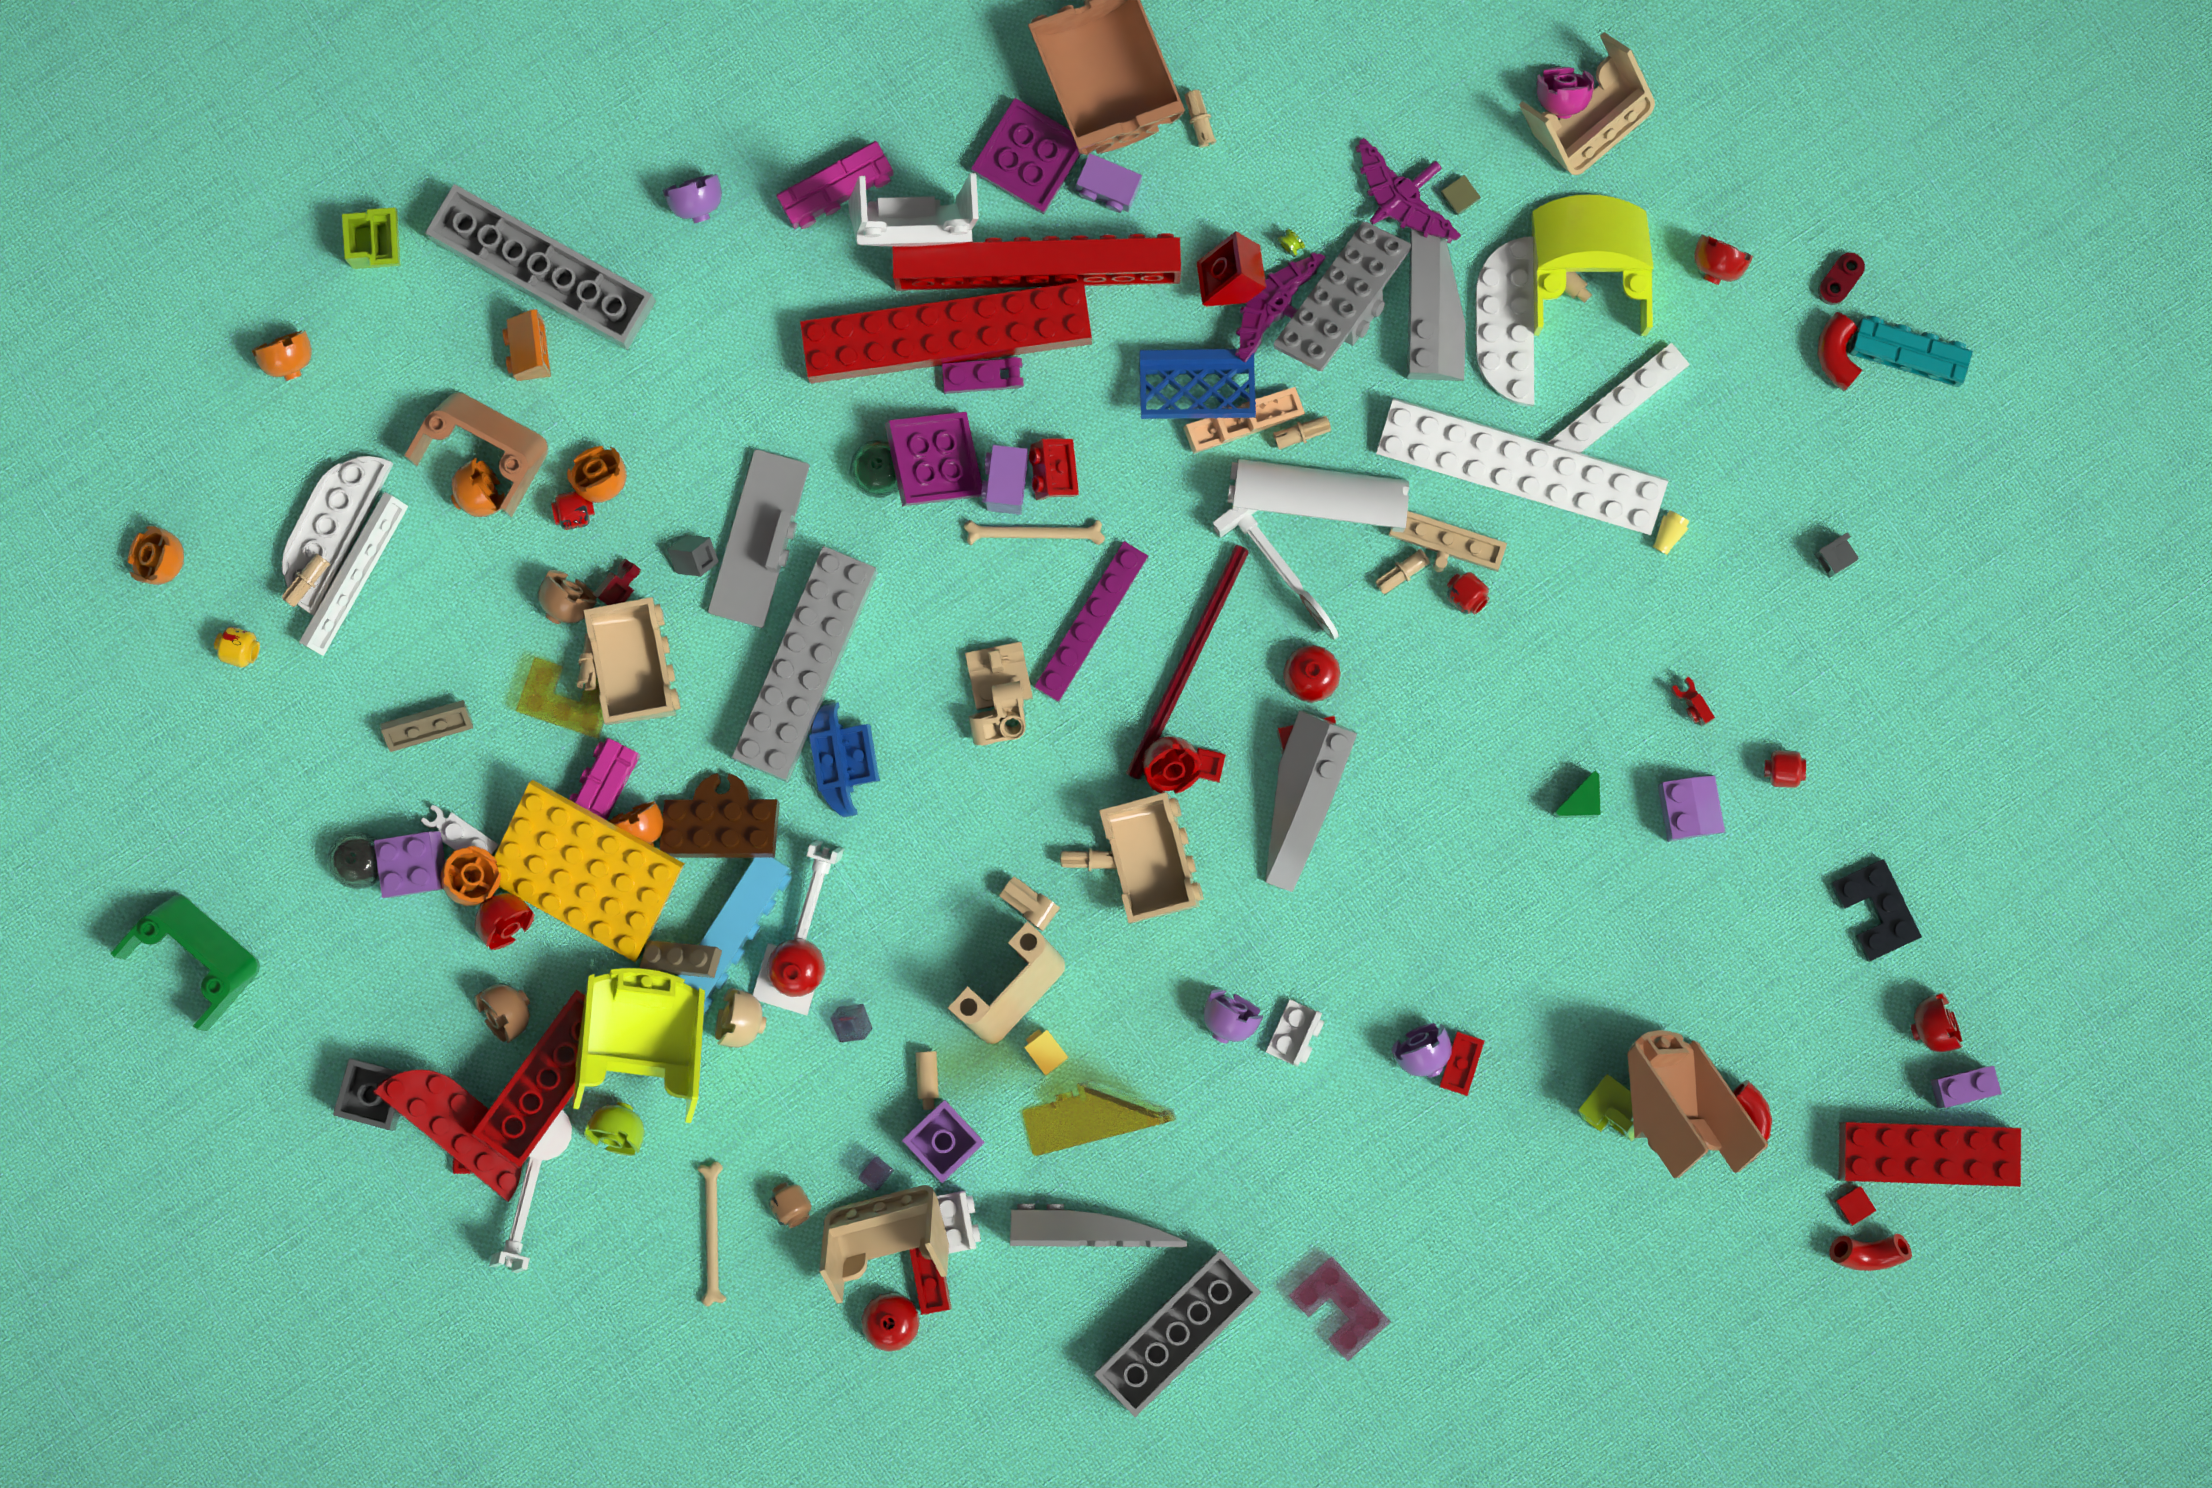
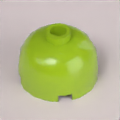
[584,1102,645,1156]

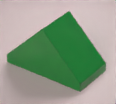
[1552,771,1601,818]

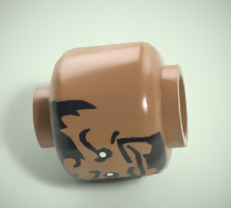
[768,1182,812,1228]

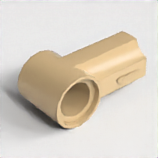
[999,876,1060,931]

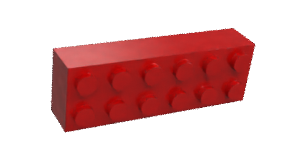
[471,990,585,1169]
[1838,1122,2021,1187]

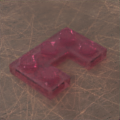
[1289,1256,1391,1361]

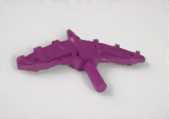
[1355,138,1461,244]
[1236,252,1325,363]

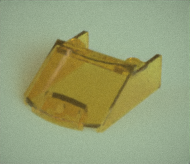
[1022,1080,1177,1156]

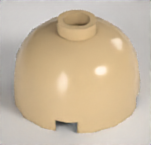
[715,988,766,1048]

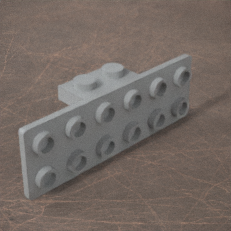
[1274,222,1411,371]
[708,450,810,628]

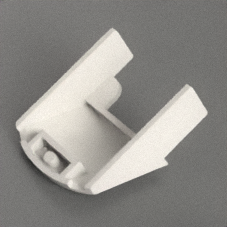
[848,173,979,246]

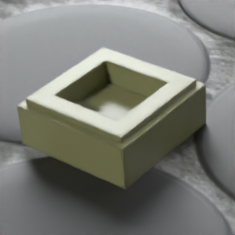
[1441,175,1481,216]

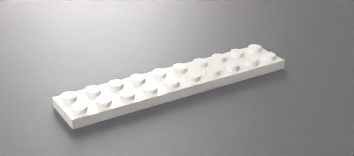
[1376,398,1668,535]

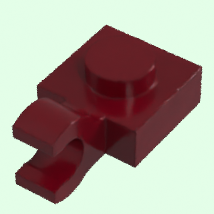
[593,558,641,605]

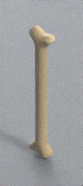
[964,520,1105,545]
[697,1162,727,1307]

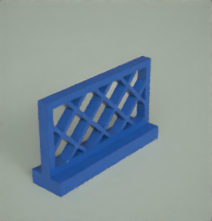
[1140,349,1256,419]

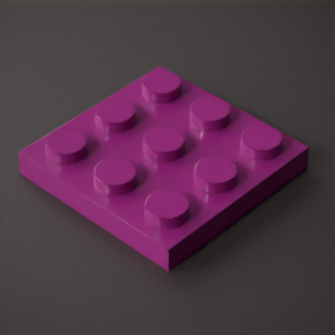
[971,98,1081,214]
[885,412,982,507]

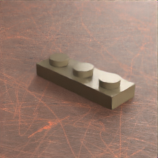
[380,700,473,752]
[639,940,722,978]

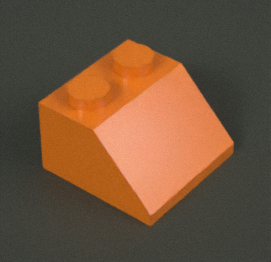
[503,309,551,381]

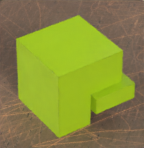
[342,207,401,269]
[1578,1074,1634,1142]

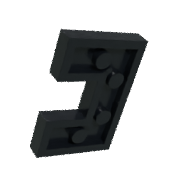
[1830,859,1922,962]

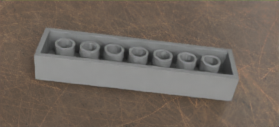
[425,184,656,350]
[732,546,878,783]

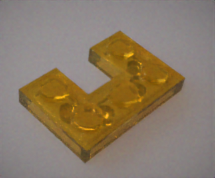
[516,657,604,740]

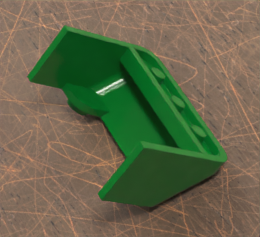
[110,895,260,1031]

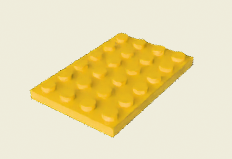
[494,780,685,962]

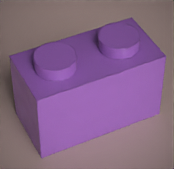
[1076,153,1142,213]
[1930,1066,2002,1108]

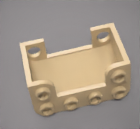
[583,597,681,725]
[1099,792,1204,924]
[948,921,1065,1044]

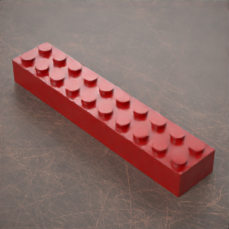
[893,233,1181,291]
[800,282,1092,384]

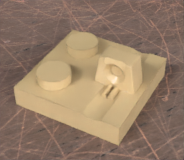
[965,642,1033,710]

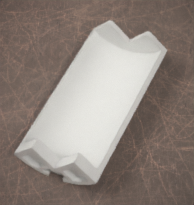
[1228,459,1409,533]

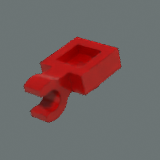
[1671,677,1715,727]

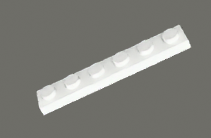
[1548,343,1690,453]
[299,492,408,656]

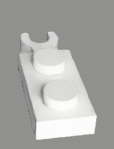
[421,805,500,856]

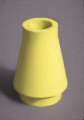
[1653,510,1689,555]

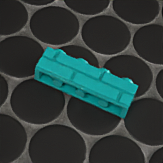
[1849,316,1973,387]

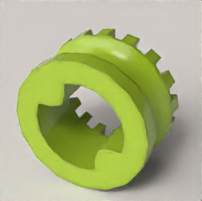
[1278,229,1305,257]

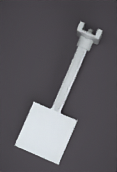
[753,840,844,1016]

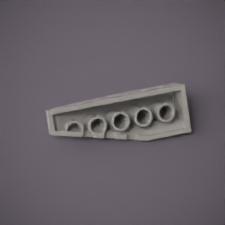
[1407,211,1466,381]
[1265,710,1357,892]
[1010,1204,1187,1247]

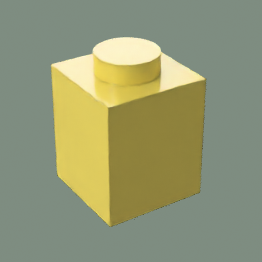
[1024,1029,1069,1076]

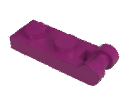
[942,357,1024,394]

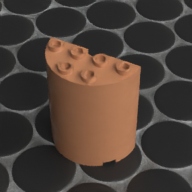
[1028,0,1185,155]

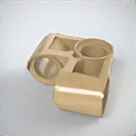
[969,681,1026,746]

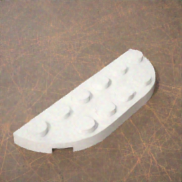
[1476,237,1534,407]
[282,456,393,616]

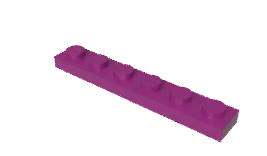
[1034,541,1148,703]

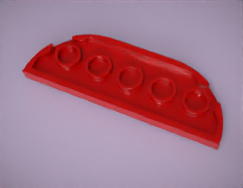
[372,1070,522,1202]

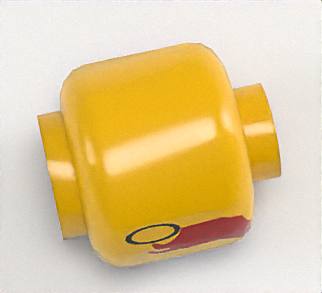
[214,626,260,668]

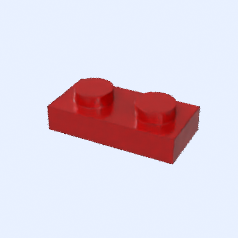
[1439,1032,1485,1096]

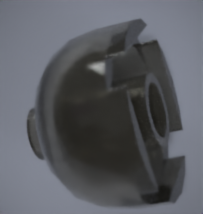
[327,831,380,889]

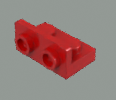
[1029,439,1079,500]

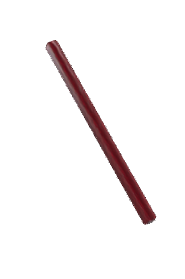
[1126,545,1249,780]

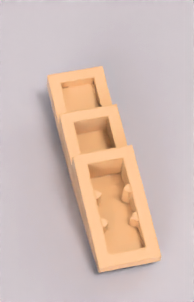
[1183,387,1305,454]

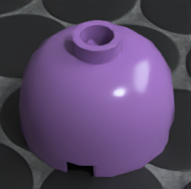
[663,174,722,223]
[1204,989,1263,1044]
[1392,1023,1452,1078]

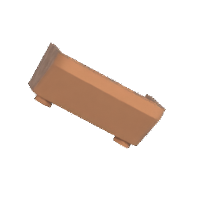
[404,392,549,517]

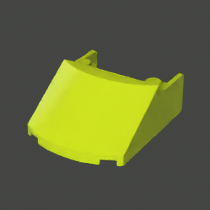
[1532,194,1654,336]
[573,968,705,1123]

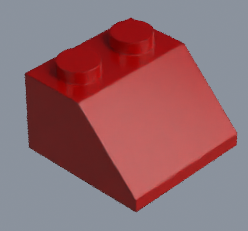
[1197,231,1266,307]

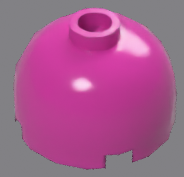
[1537,67,1594,119]

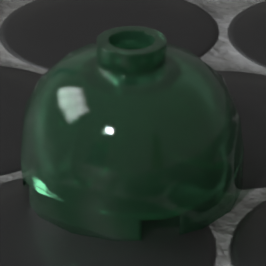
[850,440,899,498]

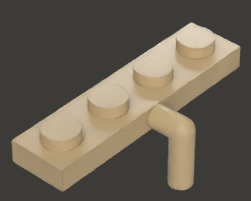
[1389,511,1507,572]

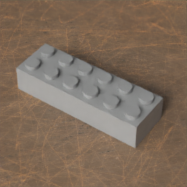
[1094,1250,1261,1417]

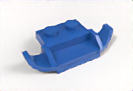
[809,702,880,818]

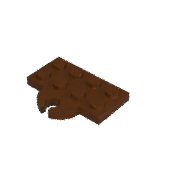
[660,773,780,858]

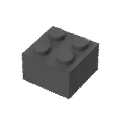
[333,1058,401,1131]

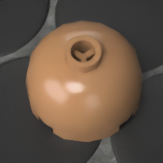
[538,570,597,624]
[474,984,530,1043]

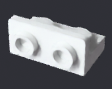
[1266,999,1325,1067]
[937,1190,981,1254]

